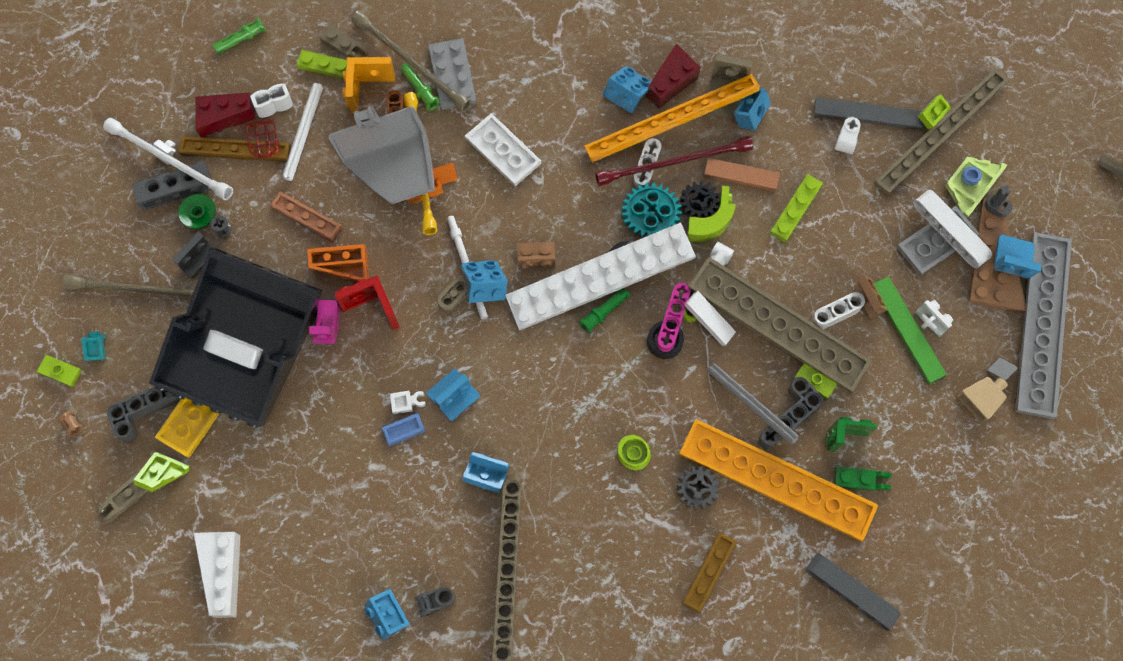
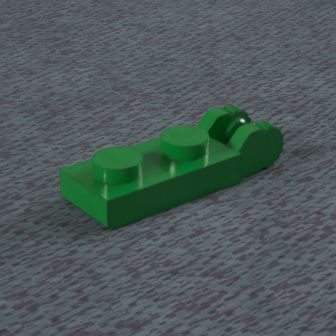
[835,466,892,491]

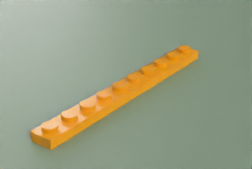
[585,74,760,163]

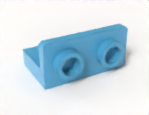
[364,589,410,641]

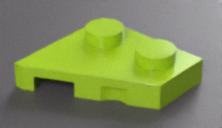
[134,452,190,492]

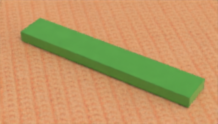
[874,276,947,384]

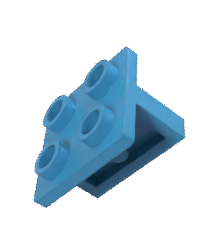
[426,369,480,421]

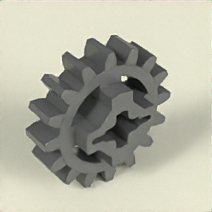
[676,466,720,510]

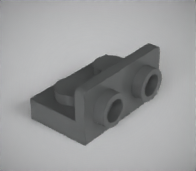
[172,232,214,278]

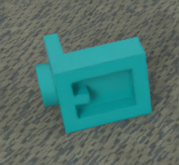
[81,331,106,361]

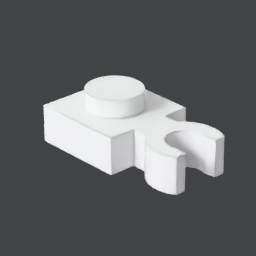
[390,391,426,414]

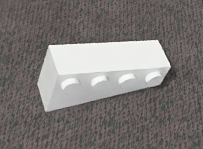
[194,532,240,618]

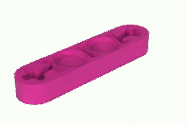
[657,283,691,352]

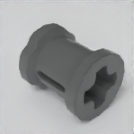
[211,215,232,238]

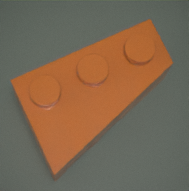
[307,244,370,282]

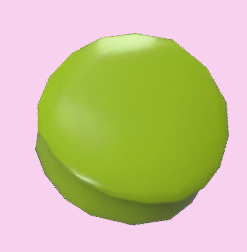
[617,435,651,471]

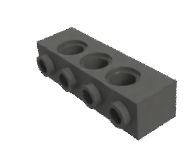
[132,162,212,211]

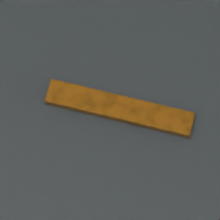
[178,136,291,162]

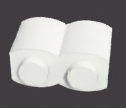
[250,84,293,118]

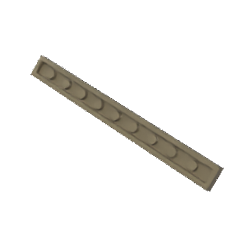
[874,68,1009,196]

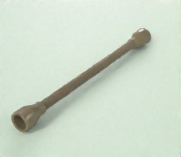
[351,11,471,112]
[62,274,194,297]

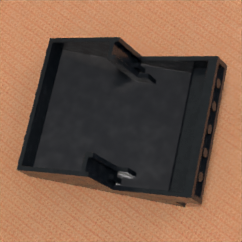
[149,248,323,428]

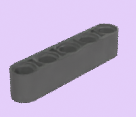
[805,553,901,631]

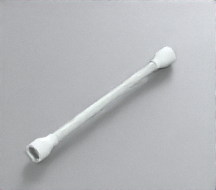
[103,118,233,200]

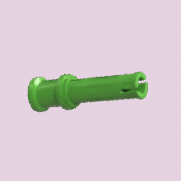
[212,17,266,55]
[400,63,440,110]

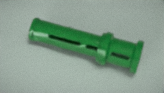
[578,288,630,334]

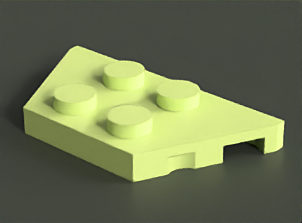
[945,157,1007,218]

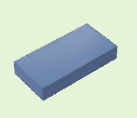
[381,413,426,446]

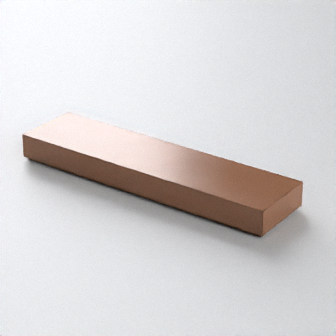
[704,158,780,192]
[270,191,343,242]

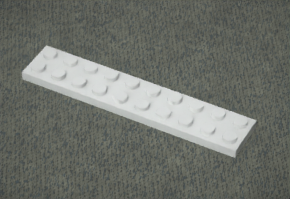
[505,223,696,330]

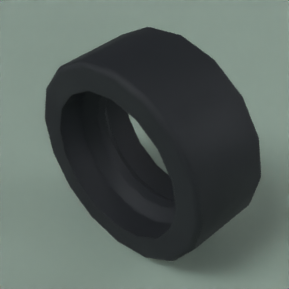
[647,321,684,359]

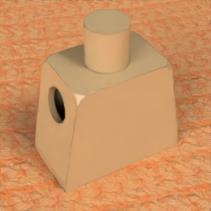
[957,377,1008,424]

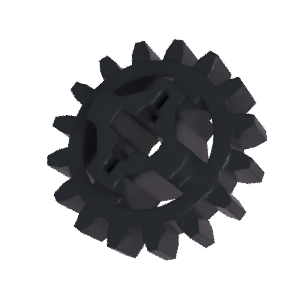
[680,181,721,218]

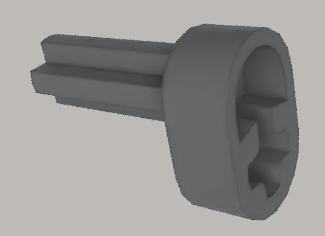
[984,185,1012,218]

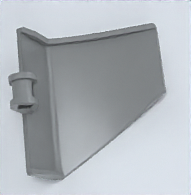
[328,106,435,205]

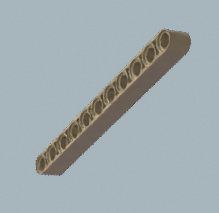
[492,479,522,661]

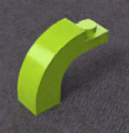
[687,186,736,242]

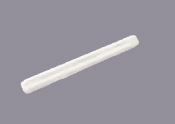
[282,83,323,181]

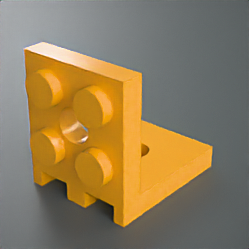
[342,57,395,114]

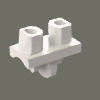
[915,300,953,337]

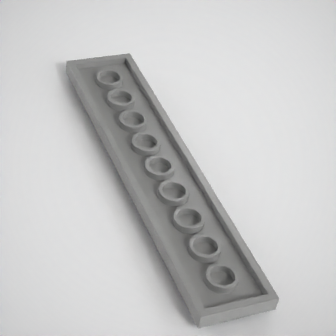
[1015,232,1072,419]

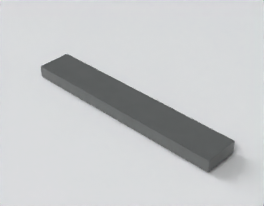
[814,97,923,130]

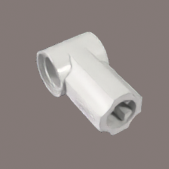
[710,242,735,266]

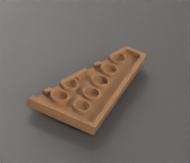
[968,198,1026,314]

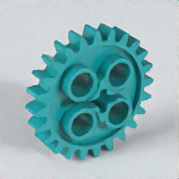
[621,182,682,239]

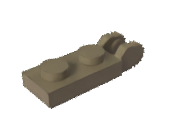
[320,24,369,57]
[96,472,148,524]

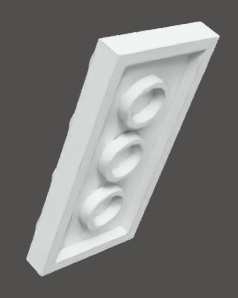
[465,113,541,187]

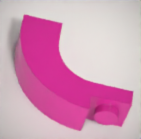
[309,300,340,344]

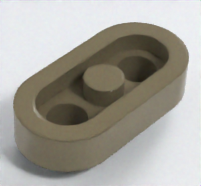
[438,278,469,311]

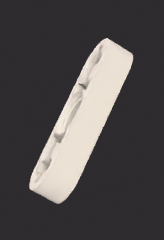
[633,138,661,188]

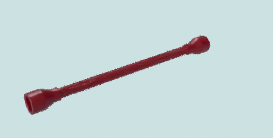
[595,136,753,186]

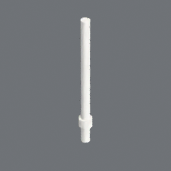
[447,216,488,320]

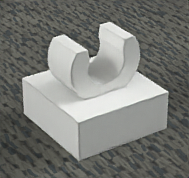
[153,140,176,165]

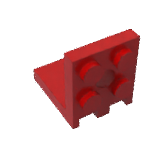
[334,275,399,330]

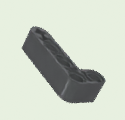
[758,377,823,449]
[107,386,181,443]

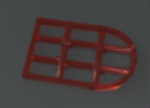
[245,119,279,158]

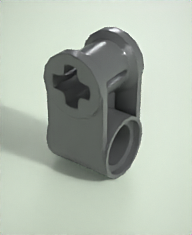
[414,587,456,618]

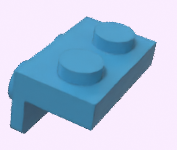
[462,452,509,494]

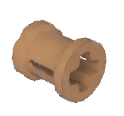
[58,411,84,437]

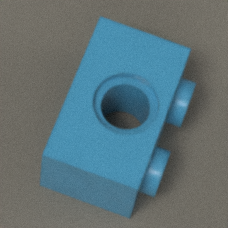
[734,88,771,131]

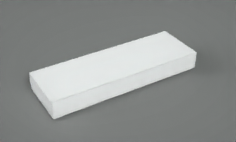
[684,291,736,346]

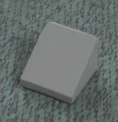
[987,358,1018,381]

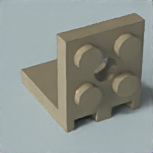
[707,54,753,120]

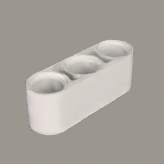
[811,292,865,330]
[203,330,263,369]

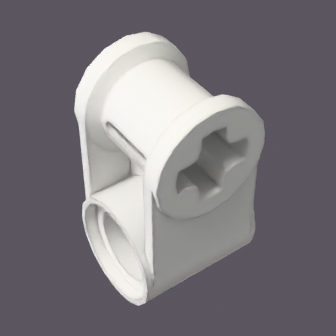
[834,117,861,155]

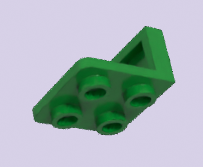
[825,417,877,452]

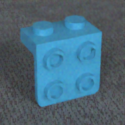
[602,66,651,114]
[994,235,1042,279]
[461,260,508,303]

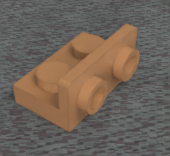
[517,242,555,269]
[854,275,888,319]

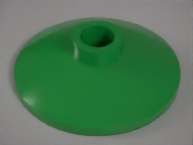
[178,194,216,229]

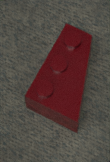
[647,43,701,109]
[195,92,256,138]

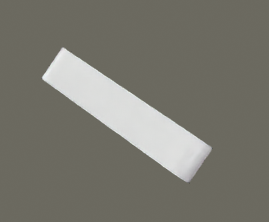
[913,190,992,269]

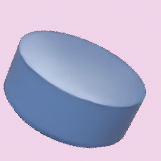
[961,167,982,186]

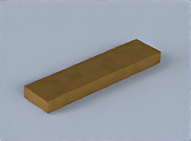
[682,532,737,614]

